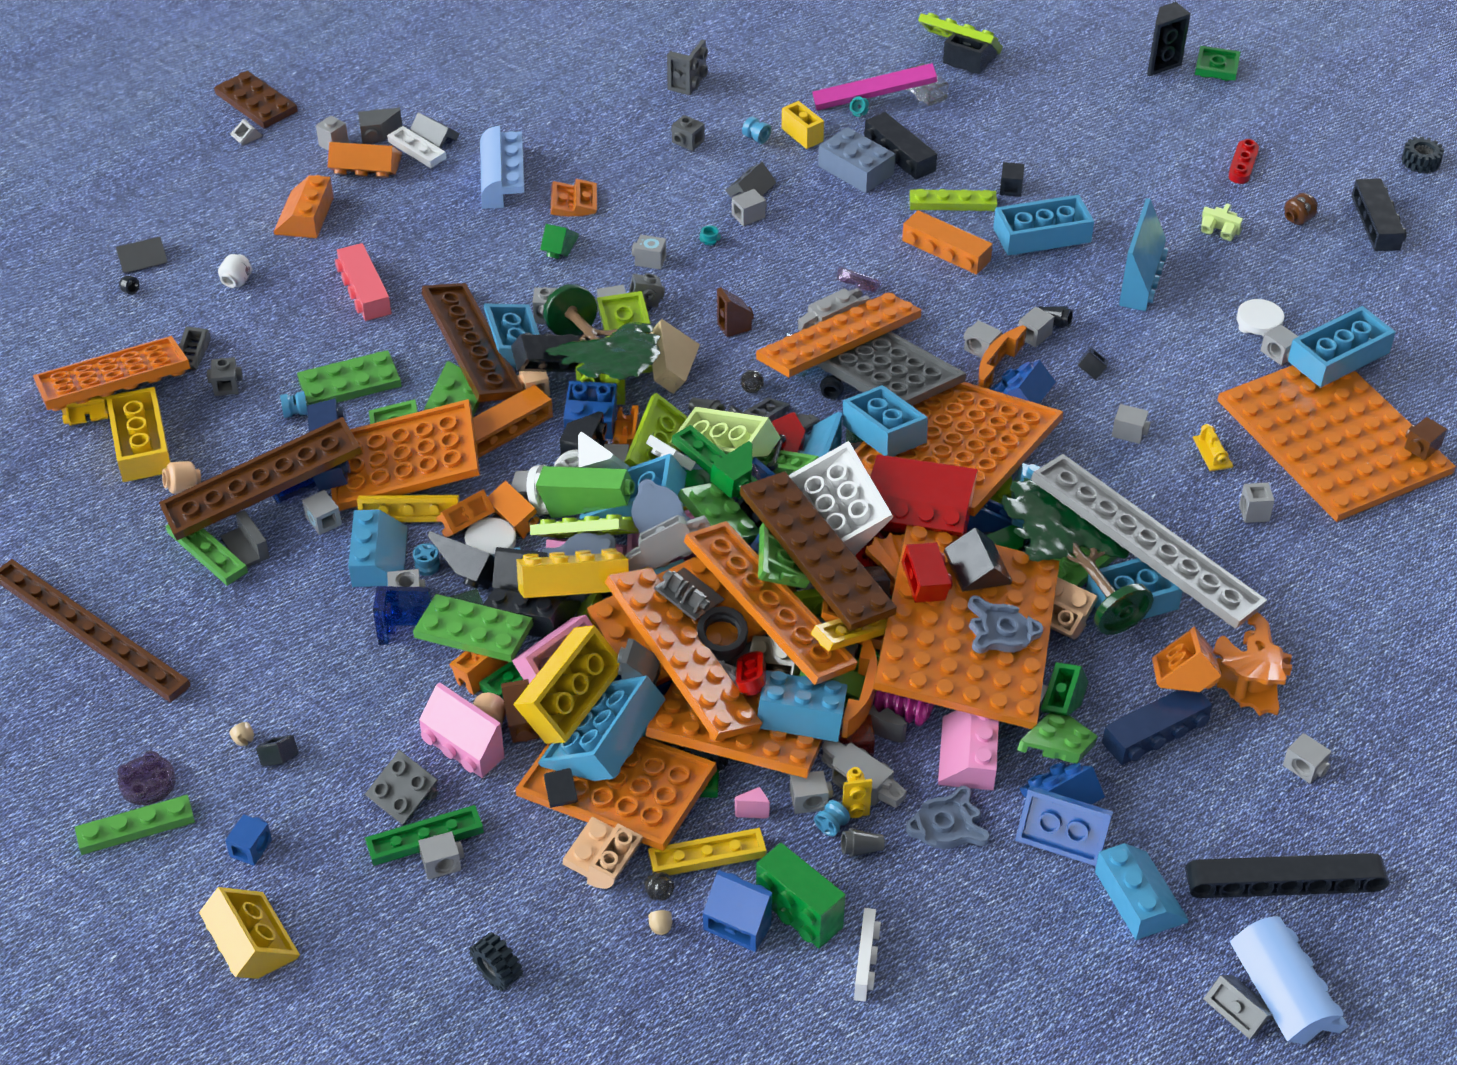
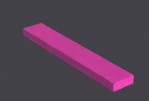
[812,63,938,110]

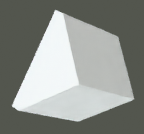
[578,432,630,469]

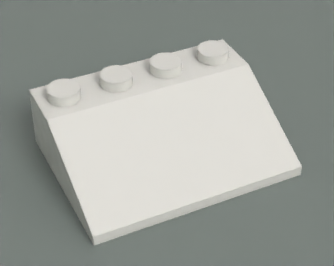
[788,441,893,556]

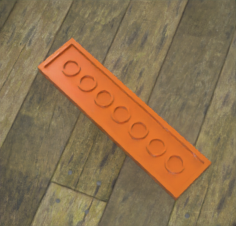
[756,292,922,378]
[684,521,858,685]
[605,568,762,741]

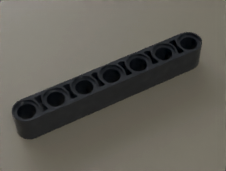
[1185,853,1389,898]

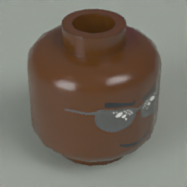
[1284,193,1318,225]

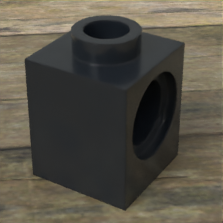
[1000,162,1025,197]

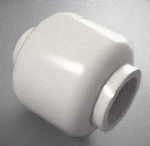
[218,254,252,288]

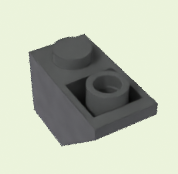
[617,638,661,686]

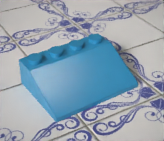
[1119,198,1169,311]
[538,675,665,781]

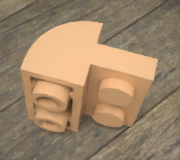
[1050,577,1098,639]
[563,817,643,889]

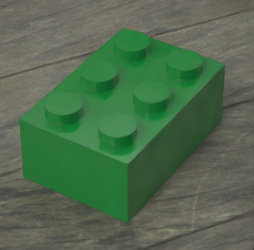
[756,843,846,949]

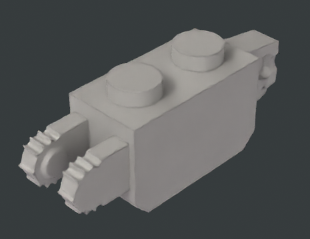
[798,288,871,331]
[625,515,711,571]
[822,740,907,808]

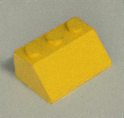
[199,887,300,979]

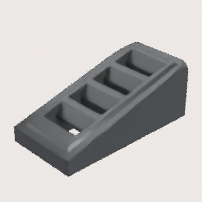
[179,326,211,370]

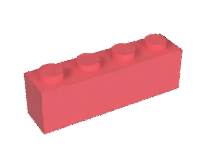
[335,243,391,321]

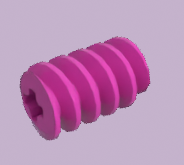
[874,690,934,727]

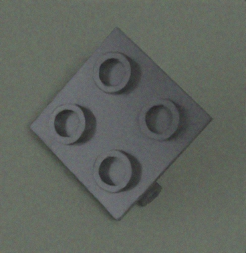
[654,568,725,621]
[365,750,439,826]

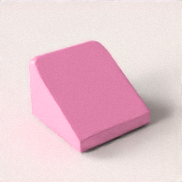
[735,787,770,819]

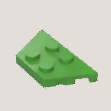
[423,361,480,417]
[758,523,810,589]
[1017,713,1098,764]

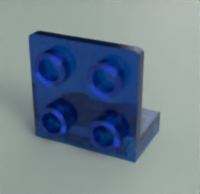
[373,586,432,645]

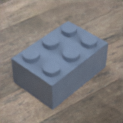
[818,127,895,193]

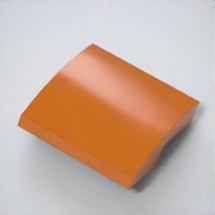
[550,179,597,217]

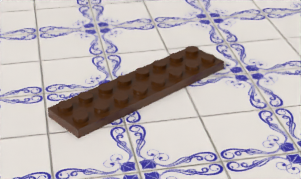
[421,283,524,402]
[159,417,363,540]
[740,471,897,632]

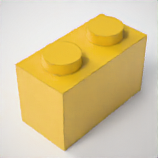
[781,101,824,149]

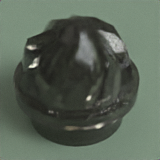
[740,370,764,393]
[644,872,674,901]

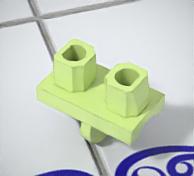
[1201,204,1243,241]

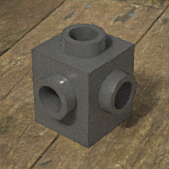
[671,115,705,151]
[628,273,665,308]
[207,357,243,396]

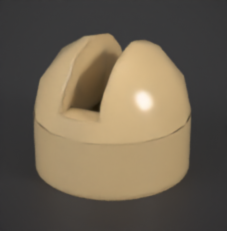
[229,722,254,746]
[648,910,672,935]

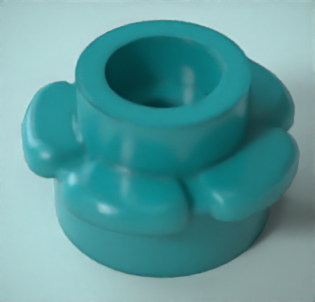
[849,96,869,117]
[699,225,721,246]

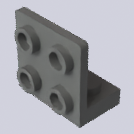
[667,39,708,95]

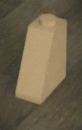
[650,319,700,394]

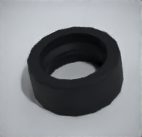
[697,606,748,661]

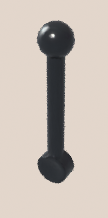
[767,434,786,471]

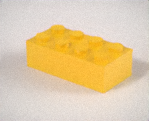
[106,387,171,482]
[516,548,629,598]
[513,625,620,744]

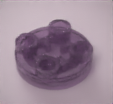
[836,266,881,293]
[117,751,176,805]

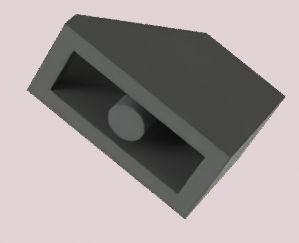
[358,107,402,144]

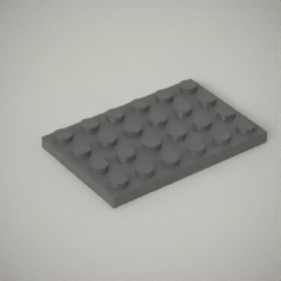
[817,332,966,406]

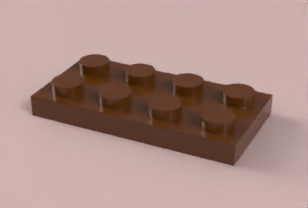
[214,71,298,129]

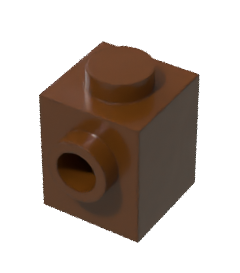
[1404,417,1447,460]

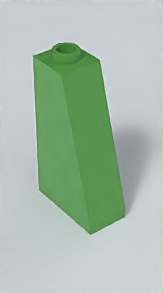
[536,466,635,518]

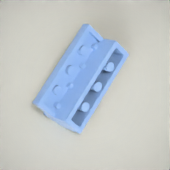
[480,126,524,209]
[1230,916,1348,1044]

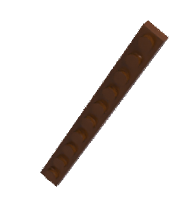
[0,559,191,703]

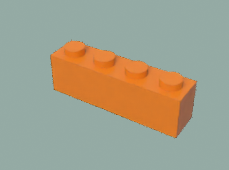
[902,210,993,275]
[473,384,553,458]

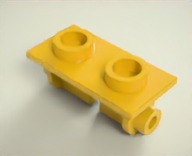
[61,395,109,426]
[1193,424,1233,471]
[842,767,872,818]

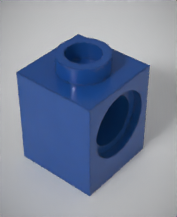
[225,814,272,866]

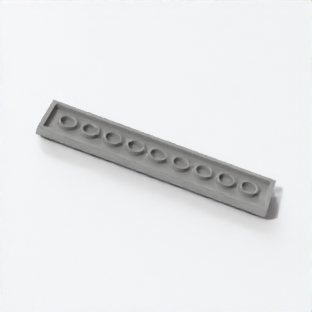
[1031,454,1267,629]

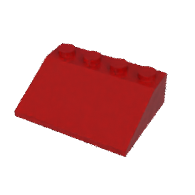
[870,454,978,537]

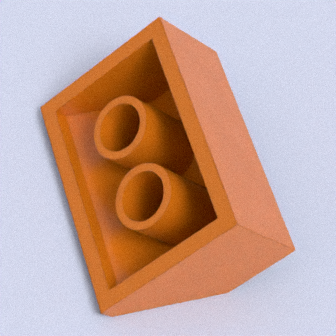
[327,142,402,178]
[274,175,334,238]
[1152,626,1222,692]

